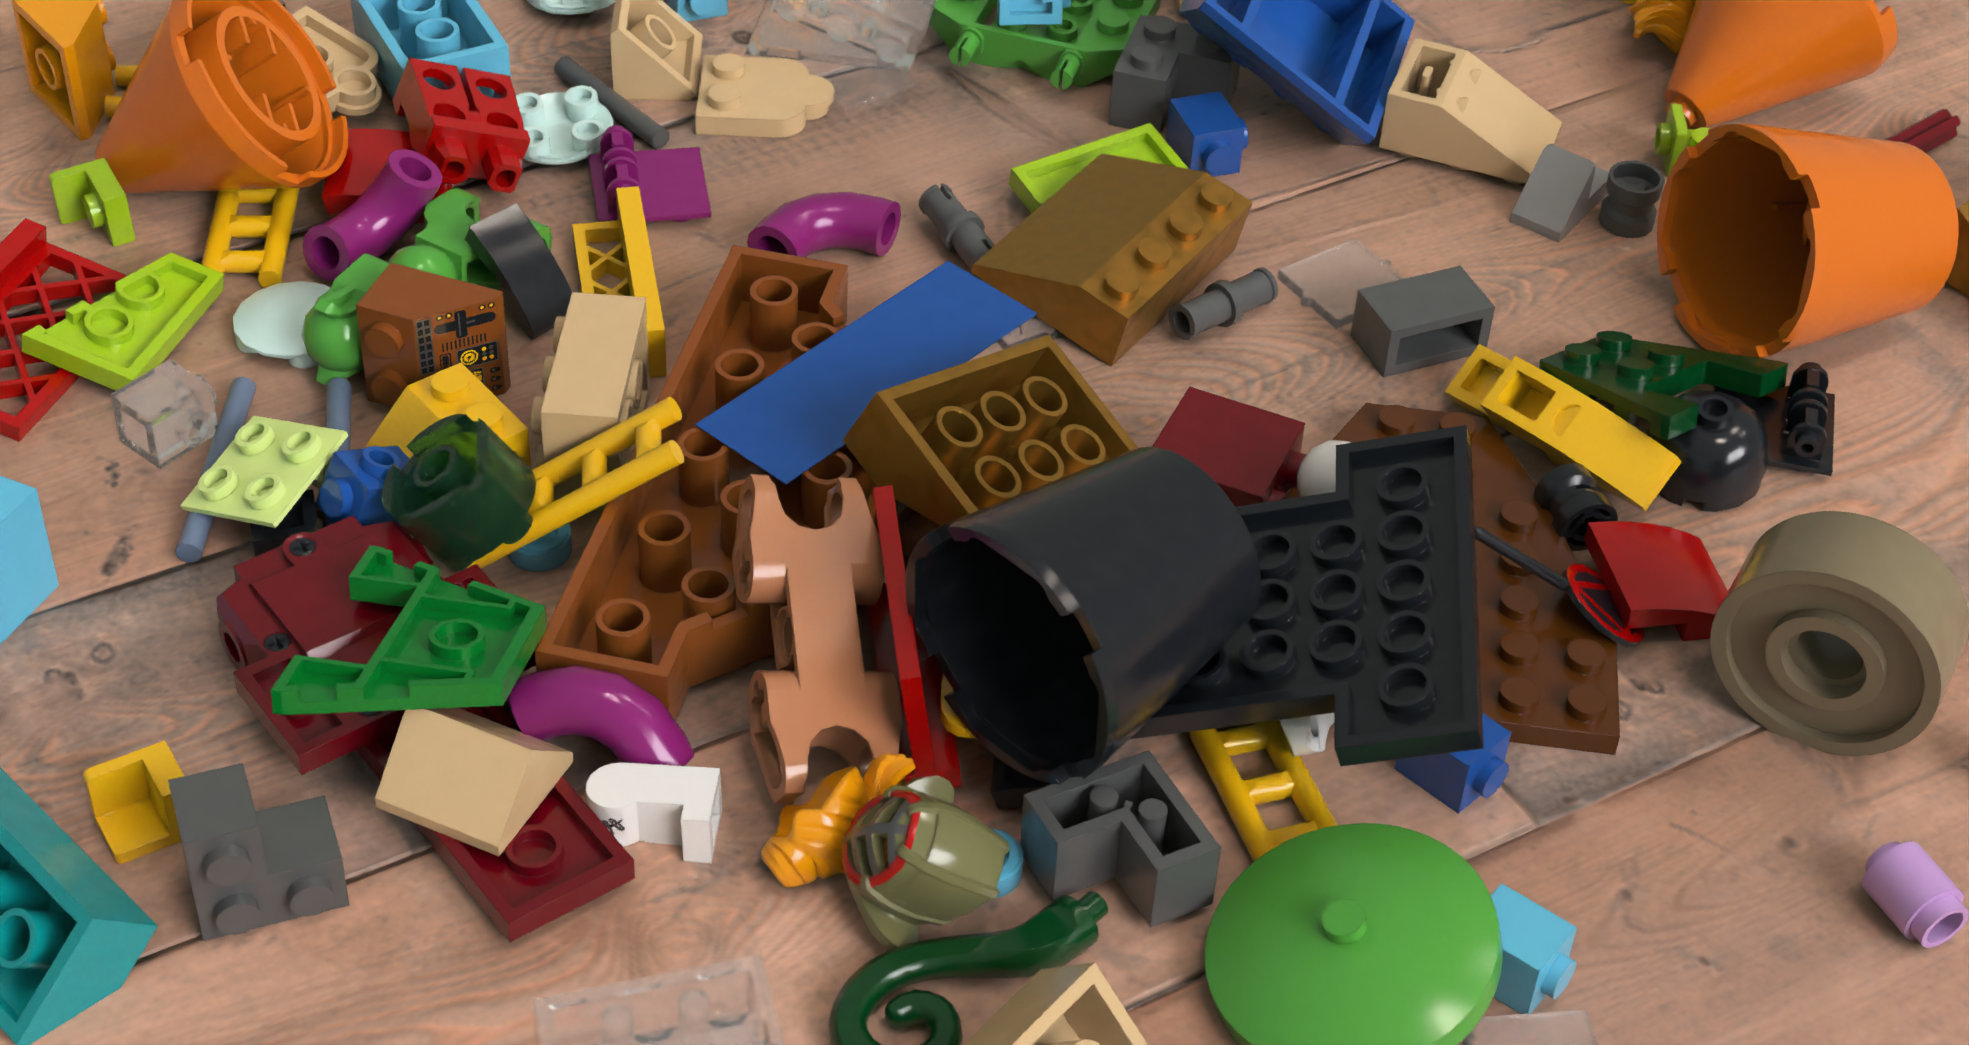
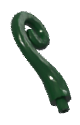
[829,891,1109,1045]

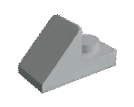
[1510,144,1609,243]

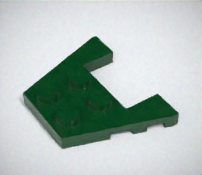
[1539,331,1788,440]

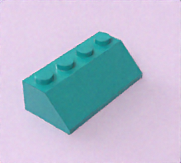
[0,767,158,1045]

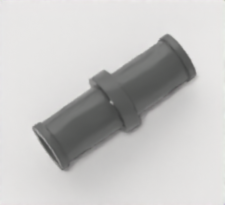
[919,184,995,281]
[1169,267,1278,340]

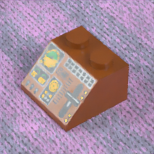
[356,263,511,407]

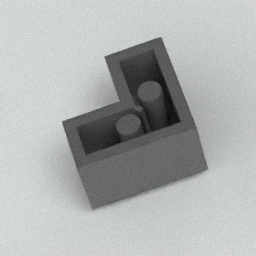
[1109,15,1240,135]
[1020,750,1221,928]
[168,763,349,941]

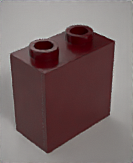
[1152,386,1306,507]

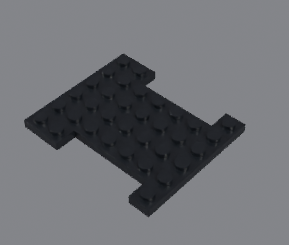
[990,425,1484,809]

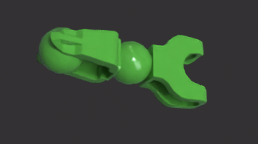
[301,188,552,385]

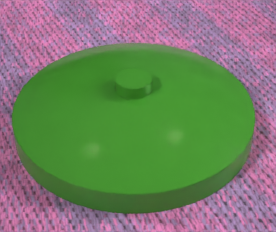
[1204,823,1503,1045]

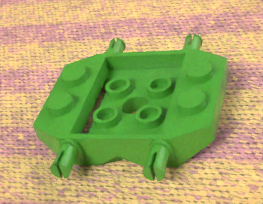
[929,0,1161,90]

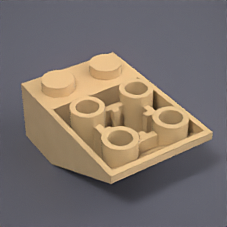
[1379,38,1562,184]

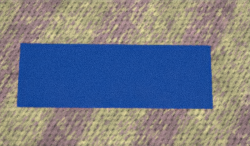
[695,261,1038,484]

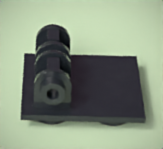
[1713,362,1835,476]

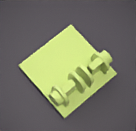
[180,415,349,528]

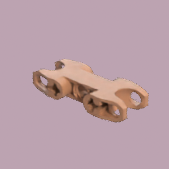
[732,474,903,805]

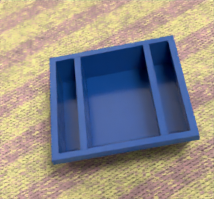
[1178,0,1415,145]

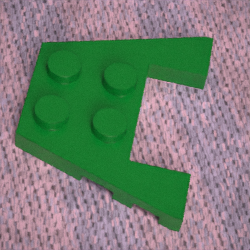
[271,545,546,715]

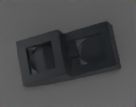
[465,203,572,340]

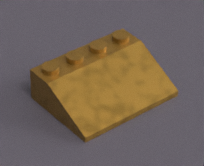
[971,153,1253,367]
[843,334,1138,526]

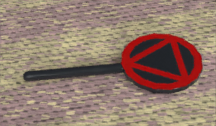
[1475,526,1644,646]

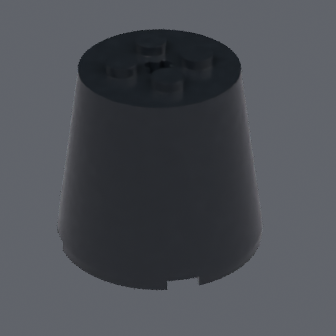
[905,447,1261,785]

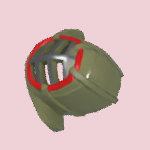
[841,776,1010,950]

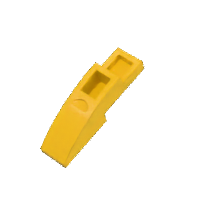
[1444,344,1681,512]

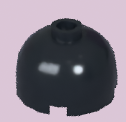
[1646,390,1768,512]

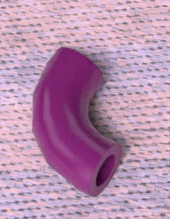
[303,149,443,282]
[747,191,901,258]
[509,665,694,766]

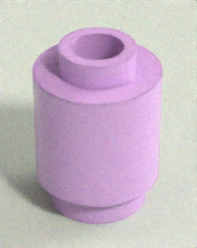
[1862,841,1969,948]

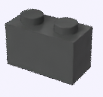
[1351,266,1495,377]

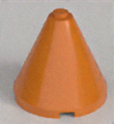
[95,0,348,194]
[1665,0,1898,129]

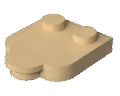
[291,5,382,116]
[695,53,834,138]

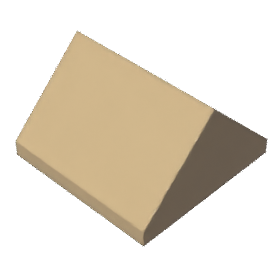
[610,0,703,101]
[375,708,573,856]

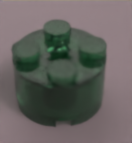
[381,414,536,572]

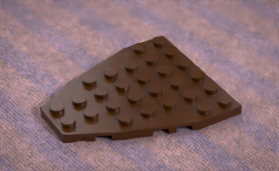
[1288,403,1620,755]

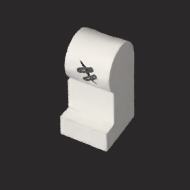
[586,762,722,864]

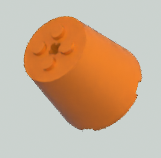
[1657,124,1959,358]

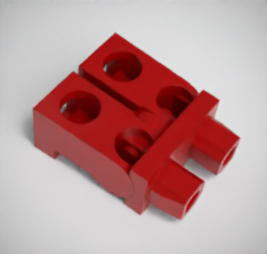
[392,58,531,193]

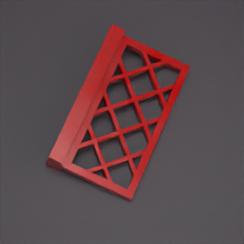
[0,218,127,442]
[868,485,963,788]

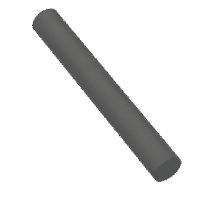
[554,56,670,149]

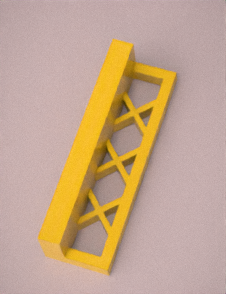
[572,186,667,378]

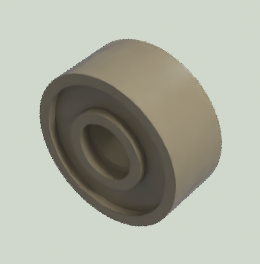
[1710,511,1969,756]

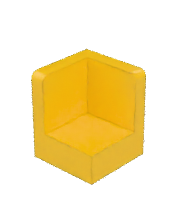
[83,740,184,864]

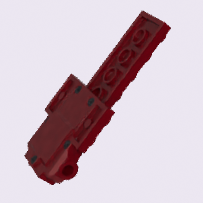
[216,515,635,943]

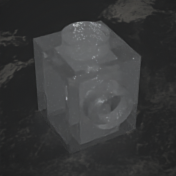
[110,359,218,469]

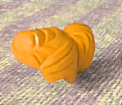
[1629,0,1696,54]
[761,753,916,888]

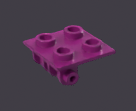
[589,125,711,222]

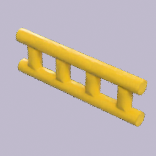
[201,188,300,288]
[454,397,684,571]
[1187,720,1338,862]

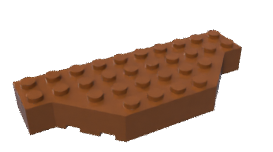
[535,245,900,721]

